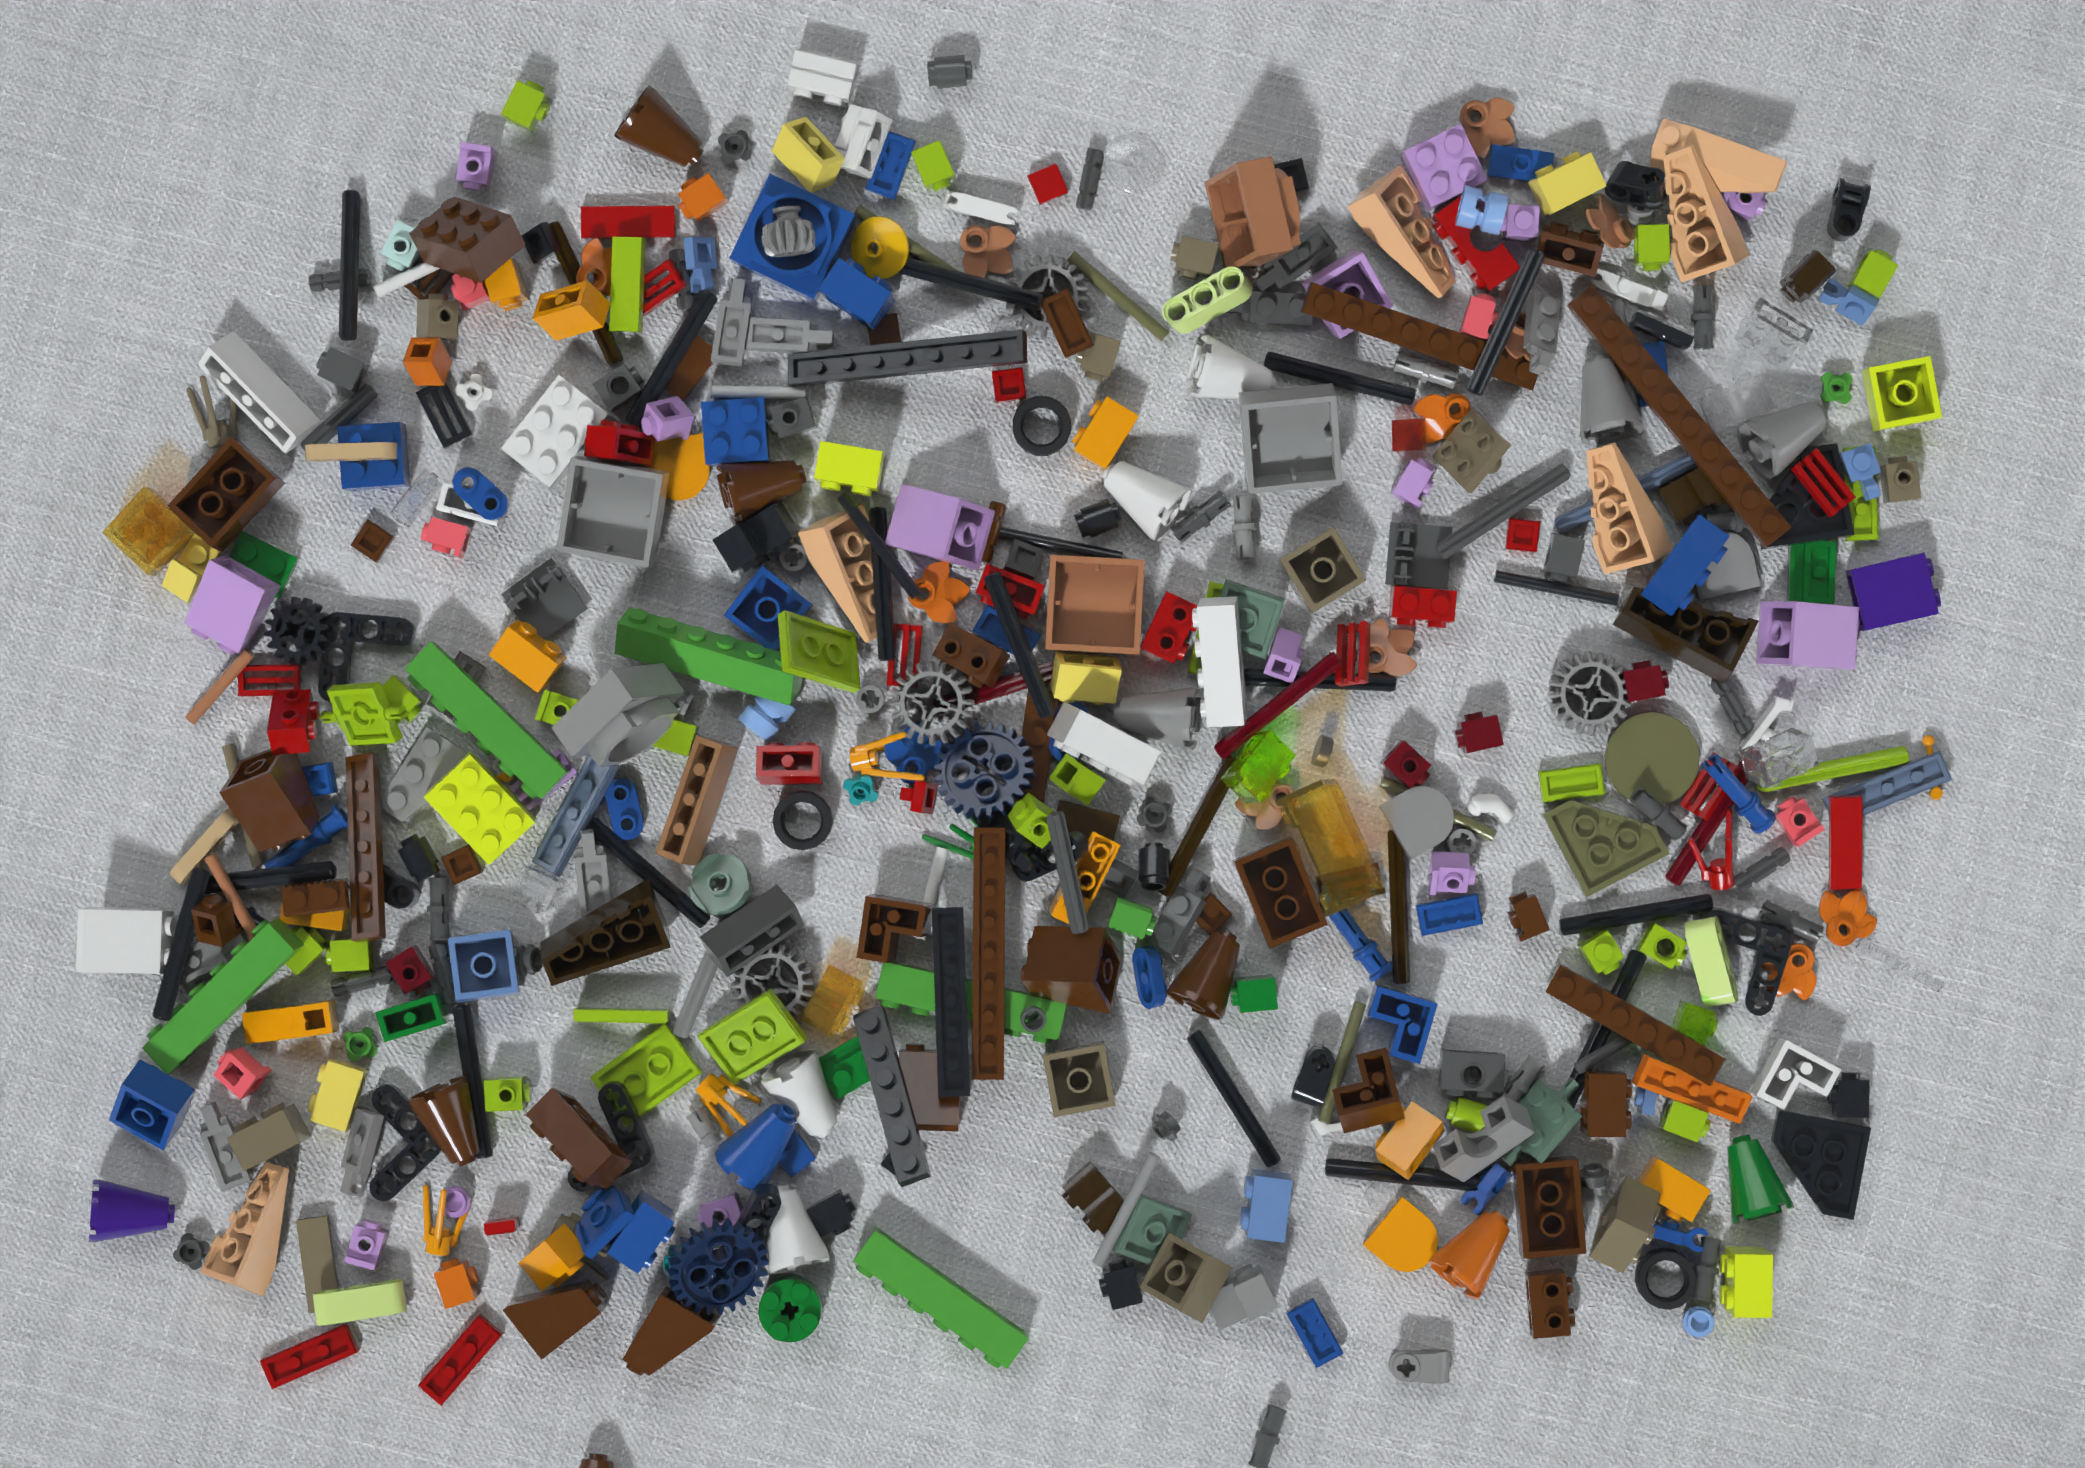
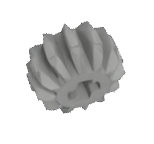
[761,219,816,257]

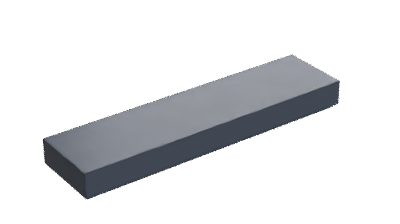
[1822,750,1952,816]
[532,755,619,877]

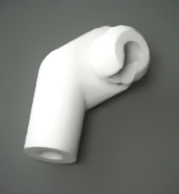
[1467,794,1515,824]

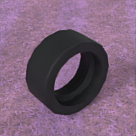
[1013,396,1071,456]
[772,791,833,850]
[1635,1248,1697,1310]

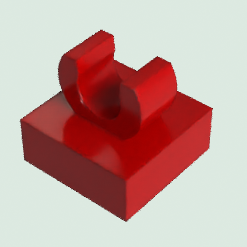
[899,780,938,814]

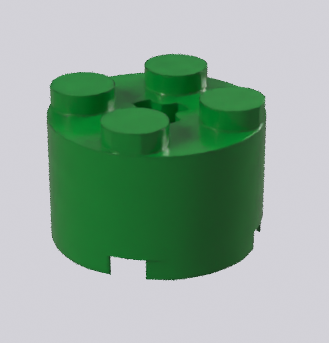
[758,1274,823,1342]

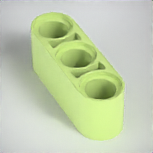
[1162,266,1253,334]
[1684,916,1738,1008]
[312,1279,407,1326]

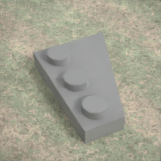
[381,726,468,822]

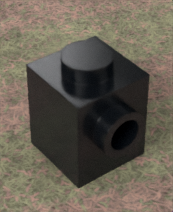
[1827,1072,1870,1118]
[806,1189,857,1238]
[1098,1259,1143,1310]

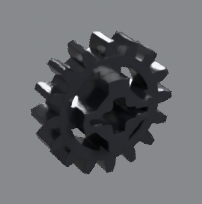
[264,597,333,665]

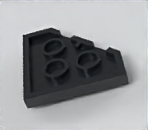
[1760,443,1855,550]
[1771,1109,1871,1220]

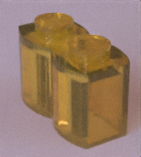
[800,964,866,1037]

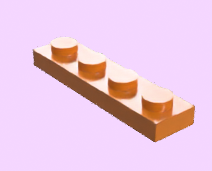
[1632,1054,1753,1124]

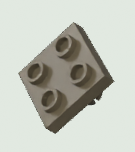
[1432,408,1511,493]

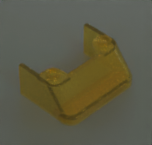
[1275,779,1386,917]

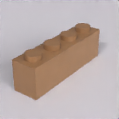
[655,735,739,866]

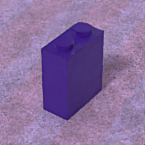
[1845,552,1941,631]

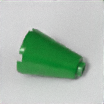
[1727,1134,1794,1224]

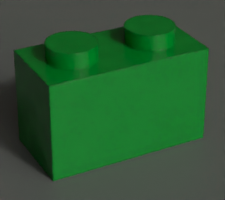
[1230,974,1278,1013]
[375,992,450,1042]

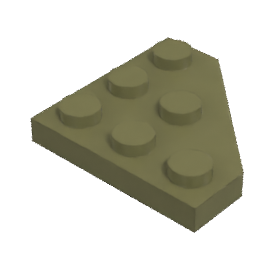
[1542,800,1670,897]

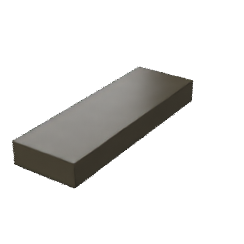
[296,1215,339,1313]

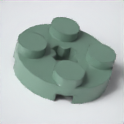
[689,853,753,918]

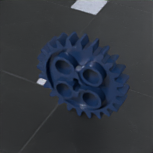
[934,721,1036,821]
[666,1218,769,1315]

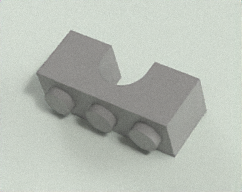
[1433,1095,1535,1182]

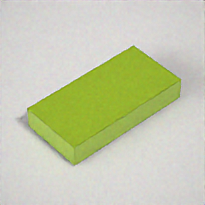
[1538,763,1605,803]

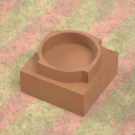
[1204,156,1301,270]
[1045,555,1145,655]

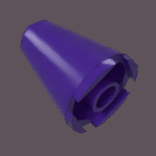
[89,1179,175,1242]

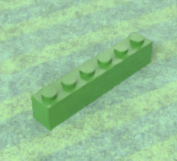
[614,607,802,706]
[405,641,570,799]
[142,917,304,1075]
[875,961,1067,1044]
[853,1226,1029,1369]

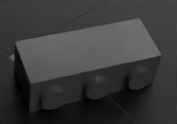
[700,885,804,977]

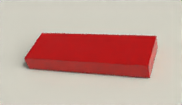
[581,206,676,239]
[1828,795,1862,890]
[418,1314,504,1406]
[260,1323,359,1389]

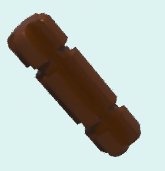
[981,501,1006,562]

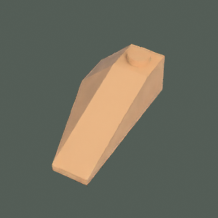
[1650,118,1788,193]
[1663,145,1750,283]
[1347,165,1456,298]
[1586,442,1673,574]
[798,504,877,643]
[200,1162,289,1296]

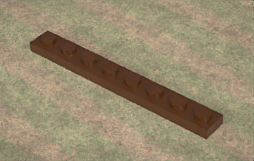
[1300,282,1538,391]
[972,827,1005,1080]

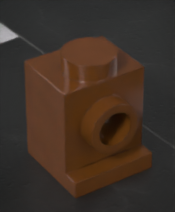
[1507,891,1550,942]
[191,894,242,947]

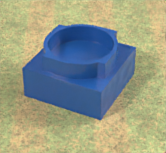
[729,173,857,303]

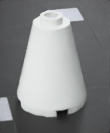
[1185,335,1276,399]
[1103,461,1192,541]
[761,1048,837,1138]
[767,1185,829,1275]

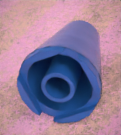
[715,1104,797,1190]

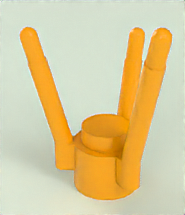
[849,732,925,781]
[695,1073,761,1138]
[423,1185,472,1256]

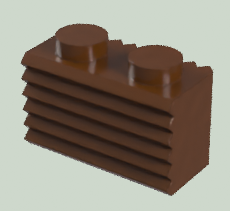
[281,878,351,917]

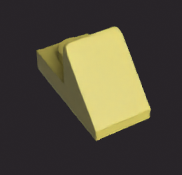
[162,533,222,603]

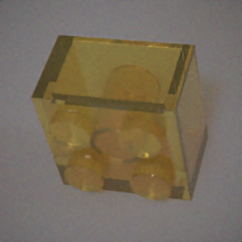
[102,486,196,576]

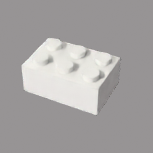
[500,375,612,489]
[1047,702,1161,786]

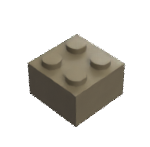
[1278,527,1366,614]
[1042,1041,1116,1117]
[227,1102,311,1171]
[1589,1176,1661,1273]
[1139,1233,1232,1323]

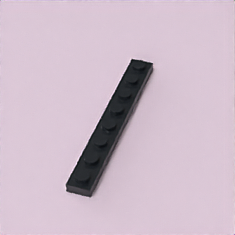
[787,329,1028,387]

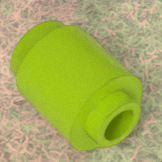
[1445,1096,1487,1133]

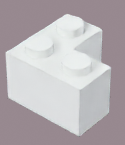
[1750,1037,1842,1110]

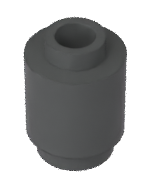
[927,55,973,89]

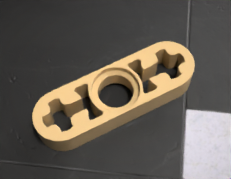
[305,442,397,462]
[169,808,239,885]

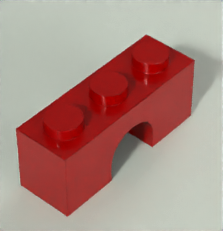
[1432,196,1520,294]

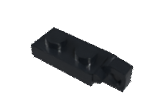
[971,794,1042,872]

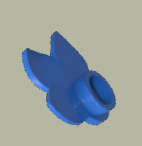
[884,722,946,784]

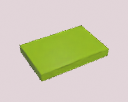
[778,610,861,693]
[697,988,808,1085]
[590,1023,703,1127]

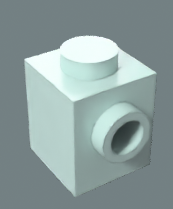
[380,220,420,272]

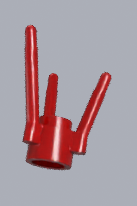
[1688,809,1735,890]

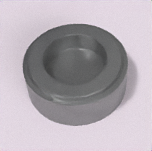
[1311,735,1334,768]

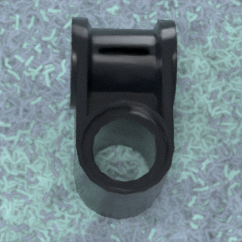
[1604,161,1668,210]
[1827,178,1871,241]
[383,864,420,909]
[1291,1045,1335,1109]

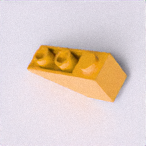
[1048,831,1121,924]
[242,999,339,1044]

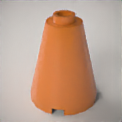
[1428,1210,1510,1300]

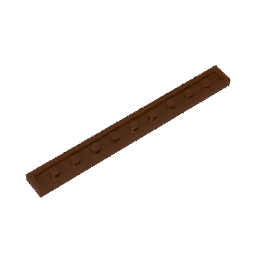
[1567,285,1792,549]

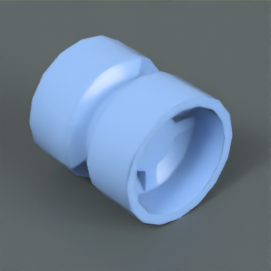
[1455,185,1508,235]
[738,696,796,743]

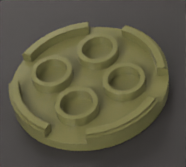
[1604,712,1699,804]

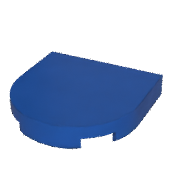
[575,1187,635,1259]

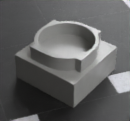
[1239,383,1343,494]
[556,456,670,568]
[552,663,685,767]

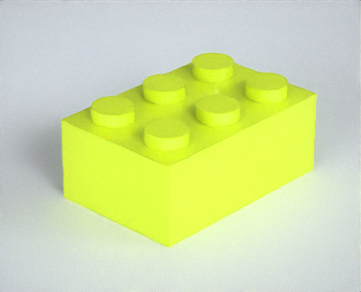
[424,750,536,865]

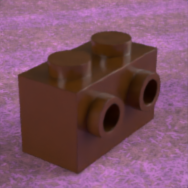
[1537,222,1604,277]
[932,623,1010,689]
[1525,1269,1575,1339]

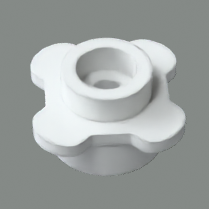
[455,374,493,411]

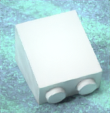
[76,907,177,974]

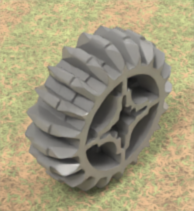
[1006,254,1089,340]
[1547,651,1632,736]
[890,661,975,745]
[730,942,815,1018]

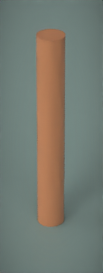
[185,648,255,724]
[204,853,257,941]

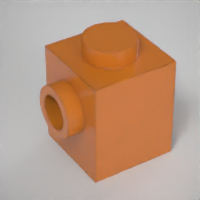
[677,173,728,223]
[403,337,452,386]
[434,1257,480,1309]

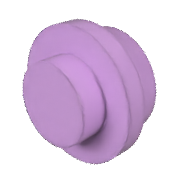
[439,1186,471,1218]

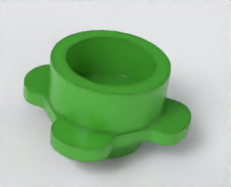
[1820,372,1853,404]
[343,1027,378,1061]

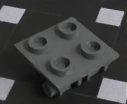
[1385,522,1453,589]
[501,558,588,640]

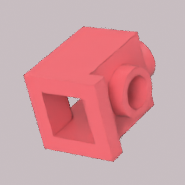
[450,274,490,311]
[1459,293,1499,342]
[421,517,472,558]
[1774,796,1825,847]
[213,1047,272,1099]

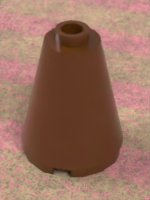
[614,85,704,167]
[716,460,806,525]
[1166,929,1240,1020]
[407,1076,480,1167]

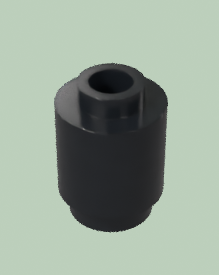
[1074,498,1122,538]
[398,834,440,882]
[1138,842,1170,891]

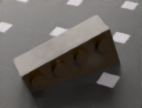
[1612,587,1759,684]
[540,878,671,986]

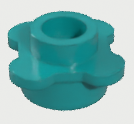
[843,774,879,806]

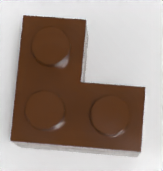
[856,894,935,963]
[1332,1047,1405,1134]
[1580,1071,1632,1137]

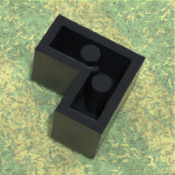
[713,502,799,573]

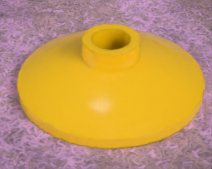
[851,216,909,279]

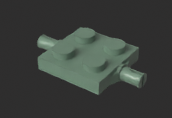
[1501,1077,1582,1166]

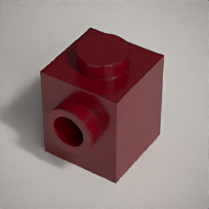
[1619,660,1669,702]
[1454,711,1504,753]
[1381,740,1431,788]
[385,945,436,996]

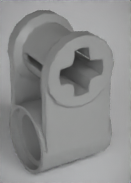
[1388,1349,1449,1384]

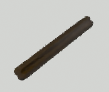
[549,221,623,366]
[1158,756,1242,897]
[1387,830,1410,984]

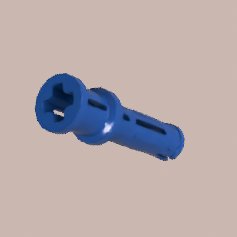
[1702,754,1776,834]
[264,804,348,868]
[1319,893,1394,982]

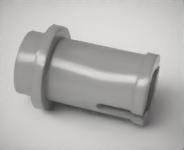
[686,1107,722,1148]

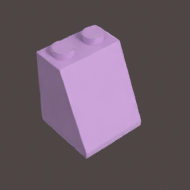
[885,484,995,571]
[184,555,281,655]
[1756,601,1860,670]

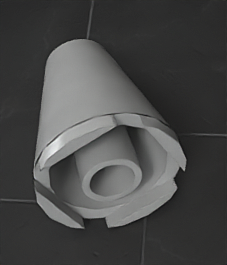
[1580,355,1643,445]
[1738,401,1828,478]
[1114,687,1201,750]

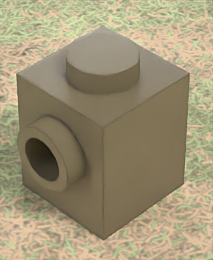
[1170,236,1219,280]
[416,294,459,340]
[1075,332,1120,383]
[1879,456,1921,504]

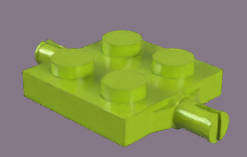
[320,682,408,746]

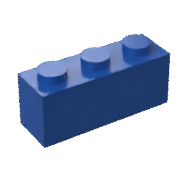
[1641,514,1730,616]

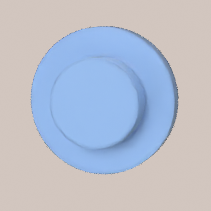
[1683,1306,1714,1337]

